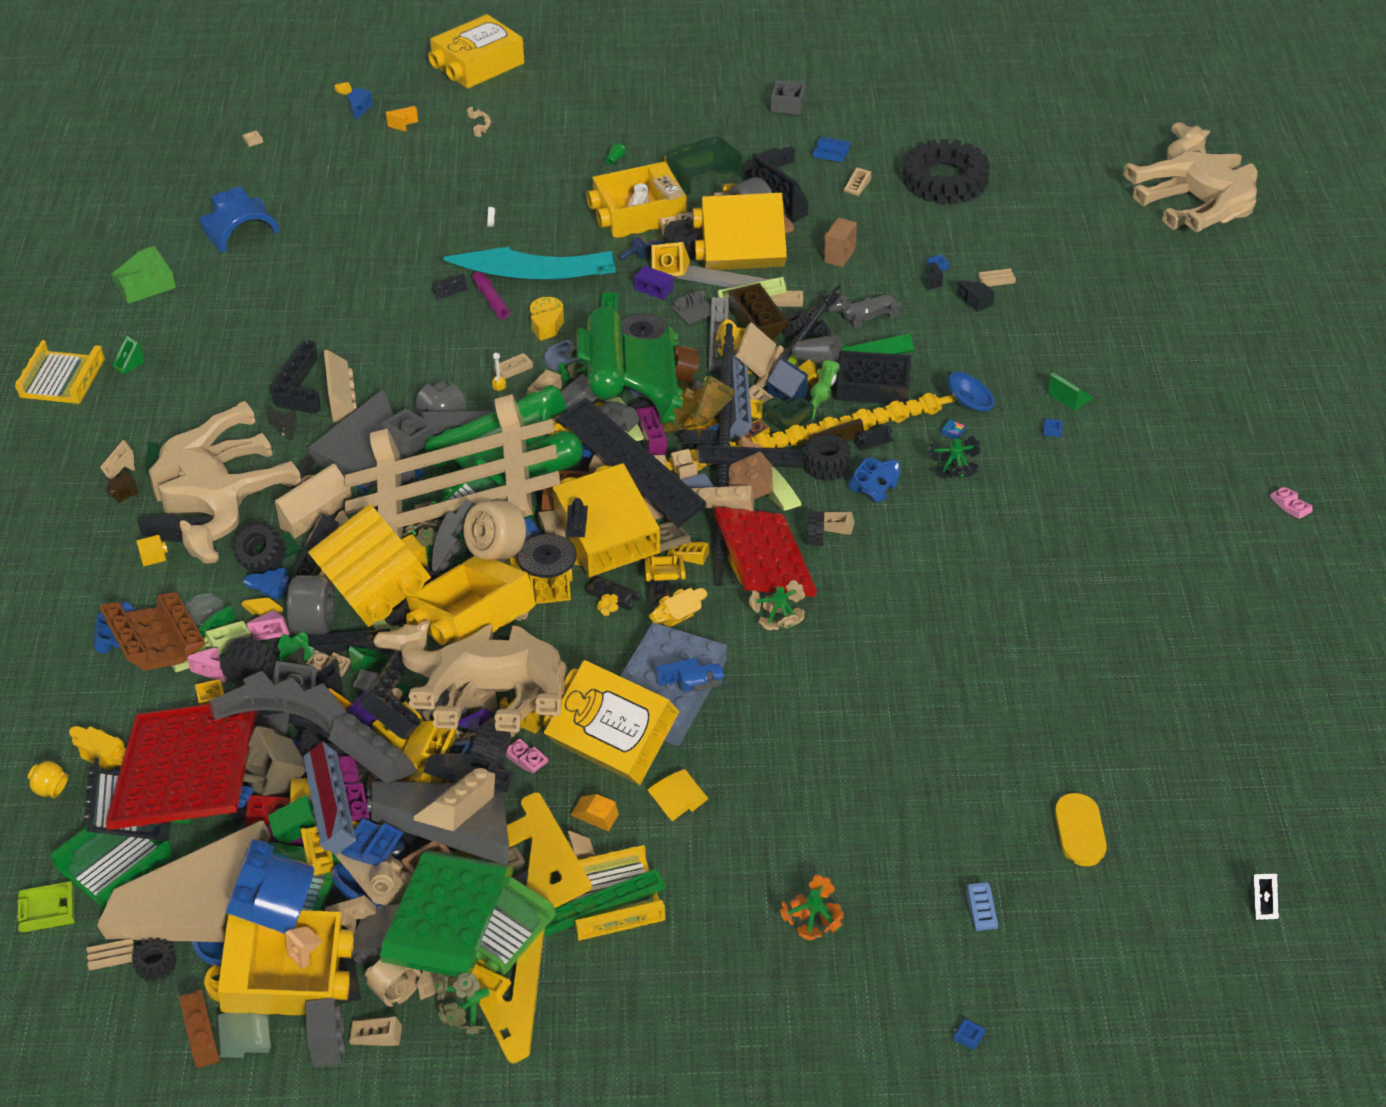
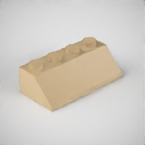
[324,350,357,422]
[275,464,352,539]
[414,768,495,831]
[336,852,412,905]

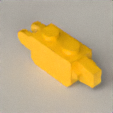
[649,588,707,628]
[69,726,126,770]

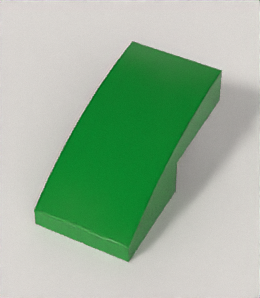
[198,606,236,638]

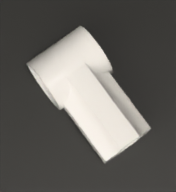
[628,184,649,207]

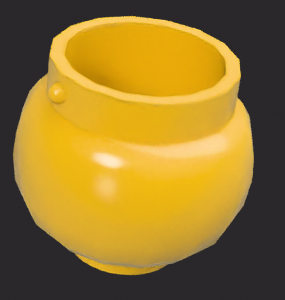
[28,761,68,798]

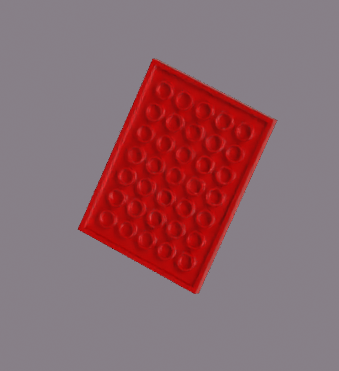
[105,704,258,830]

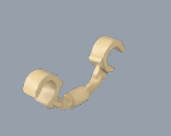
[467,107,491,137]

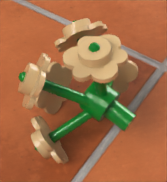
[749,580,805,630]

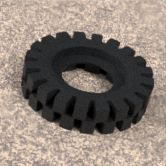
[903,139,990,204]

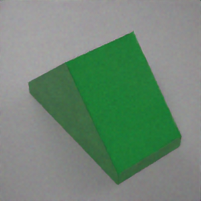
[112,336,144,374]
[349,646,388,674]

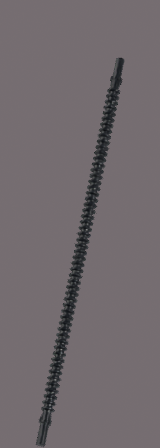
[714,323,734,586]

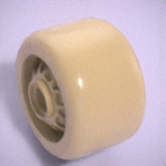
[464,501,526,560]

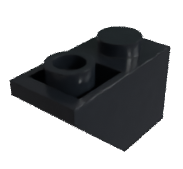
[957,280,995,312]

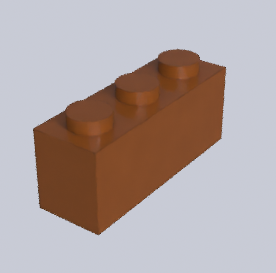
[179,990,220,1068]

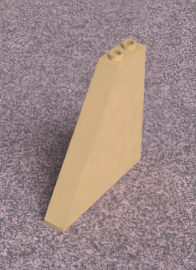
[97,821,271,942]

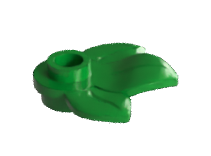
[278,632,315,664]

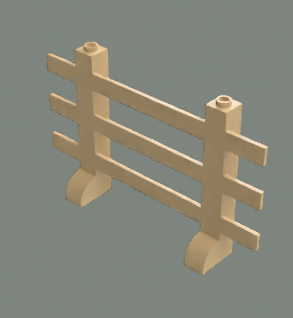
[345,394,560,539]

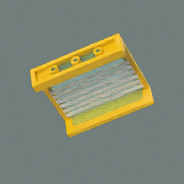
[15,340,105,404]
[560,845,665,941]

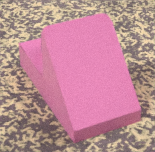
[187,648,228,683]

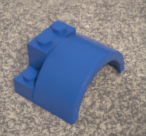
[199,186,280,252]
[225,839,314,934]

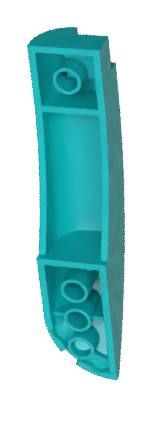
[443,247,616,280]

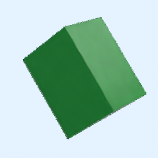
[1048,372,1093,411]

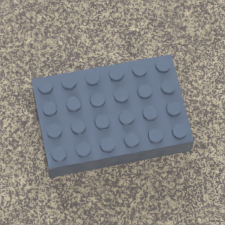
[620,623,727,746]

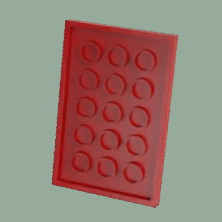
[714,507,817,597]

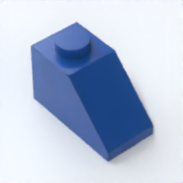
[348,88,373,120]

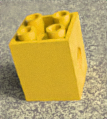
[528,555,573,604]

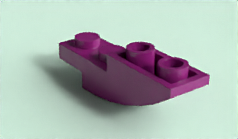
[338,756,370,821]

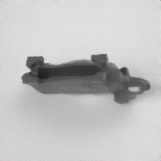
[827,294,902,329]

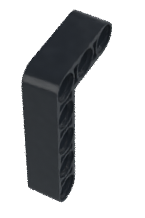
[270,340,321,414]
[360,651,421,739]

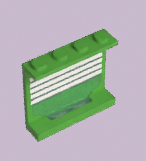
[476,860,556,975]

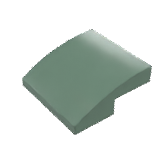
[217,1013,271,1058]

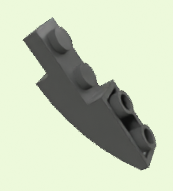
[432,498,476,573]

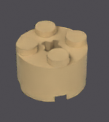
[365,959,421,1006]

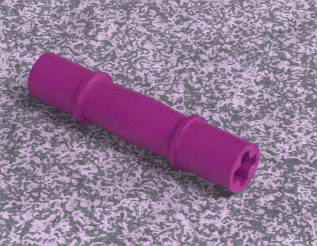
[472,271,510,319]

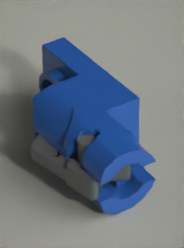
[656,658,724,692]

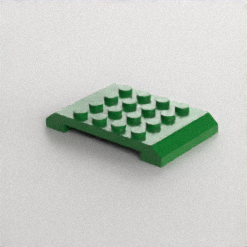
[380,850,513,978]

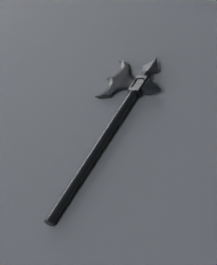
[770,284,841,375]

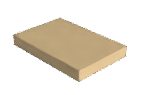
[735,323,776,377]

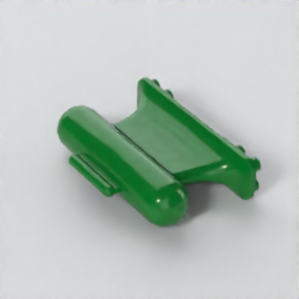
[577,307,683,424]
[424,385,583,499]

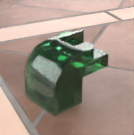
[762,396,814,430]

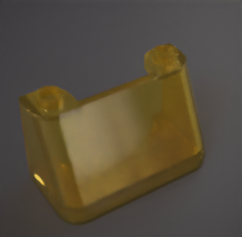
[661,376,735,433]

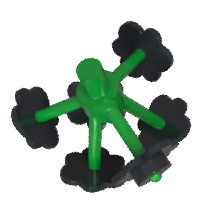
[928,436,981,479]

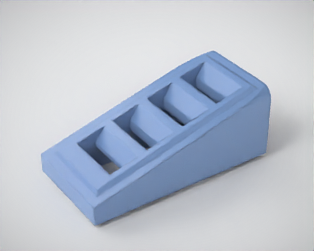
[966,882,998,931]

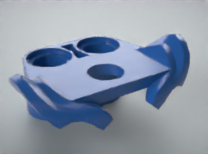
[848,458,900,503]
[93,602,135,653]

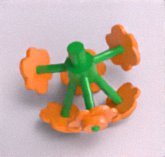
[780,875,844,940]

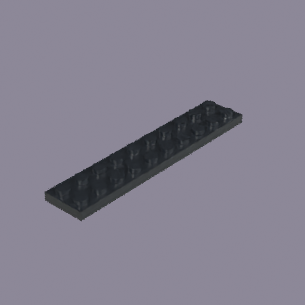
[558,398,707,528]

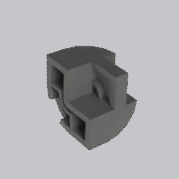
[416,381,467,414]
[598,402,640,432]

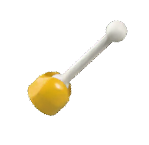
[492,353,506,391]

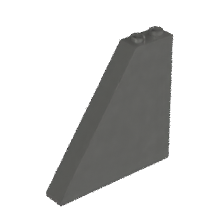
[308,390,417,489]
[367,781,509,864]

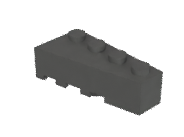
[420,411,492,454]

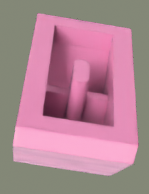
[247,610,290,640]

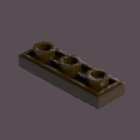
[810,418,864,442]

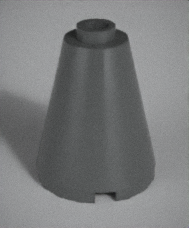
[792,335,842,366]

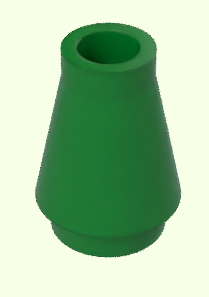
[605,143,626,165]

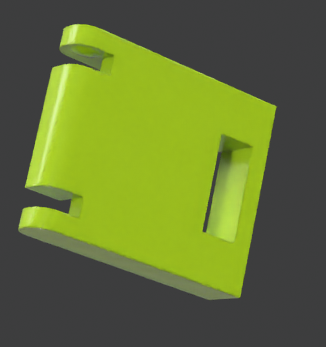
[18,881,75,932]

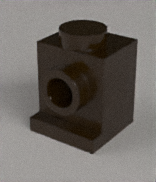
[106,471,138,503]

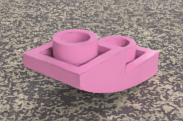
[1270,487,1312,519]
[505,739,549,773]

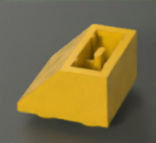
[402,720,457,767]

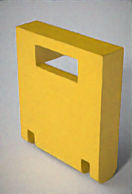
[645,554,685,581]

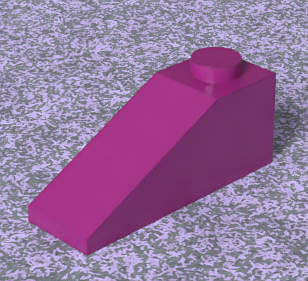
[636,407,667,456]

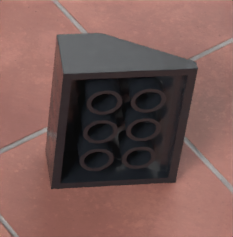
[752,153,808,223]
[837,351,911,405]

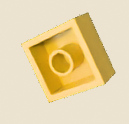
[195,679,224,705]

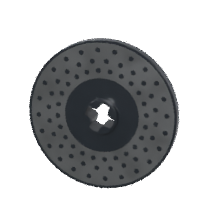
[621,313,667,339]
[518,534,577,578]

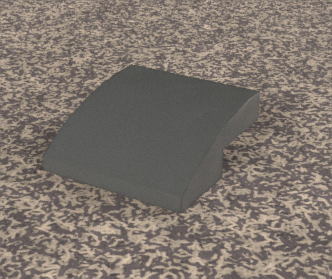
[561,374,598,411]

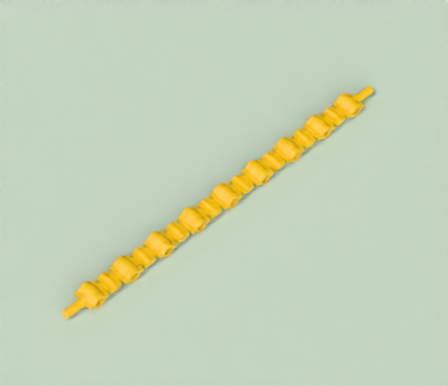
[666,393,956,473]

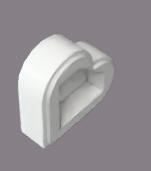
[487,207,495,227]

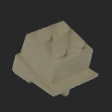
[243,726,305,797]

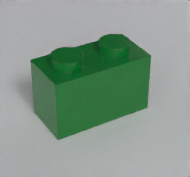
[268,795,317,844]

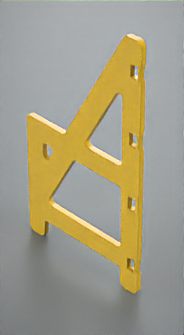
[410,793,592,1063]

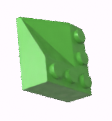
[111,246,176,304]

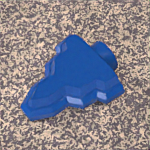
[243,568,291,600]

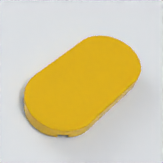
[1055,793,1107,866]

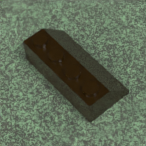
[729,283,788,341]

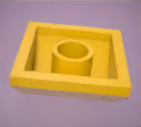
[652,242,690,277]

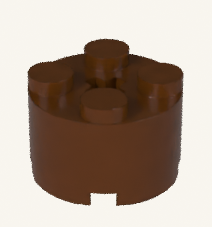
[674,345,699,384]

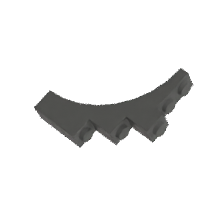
[209,671,348,735]

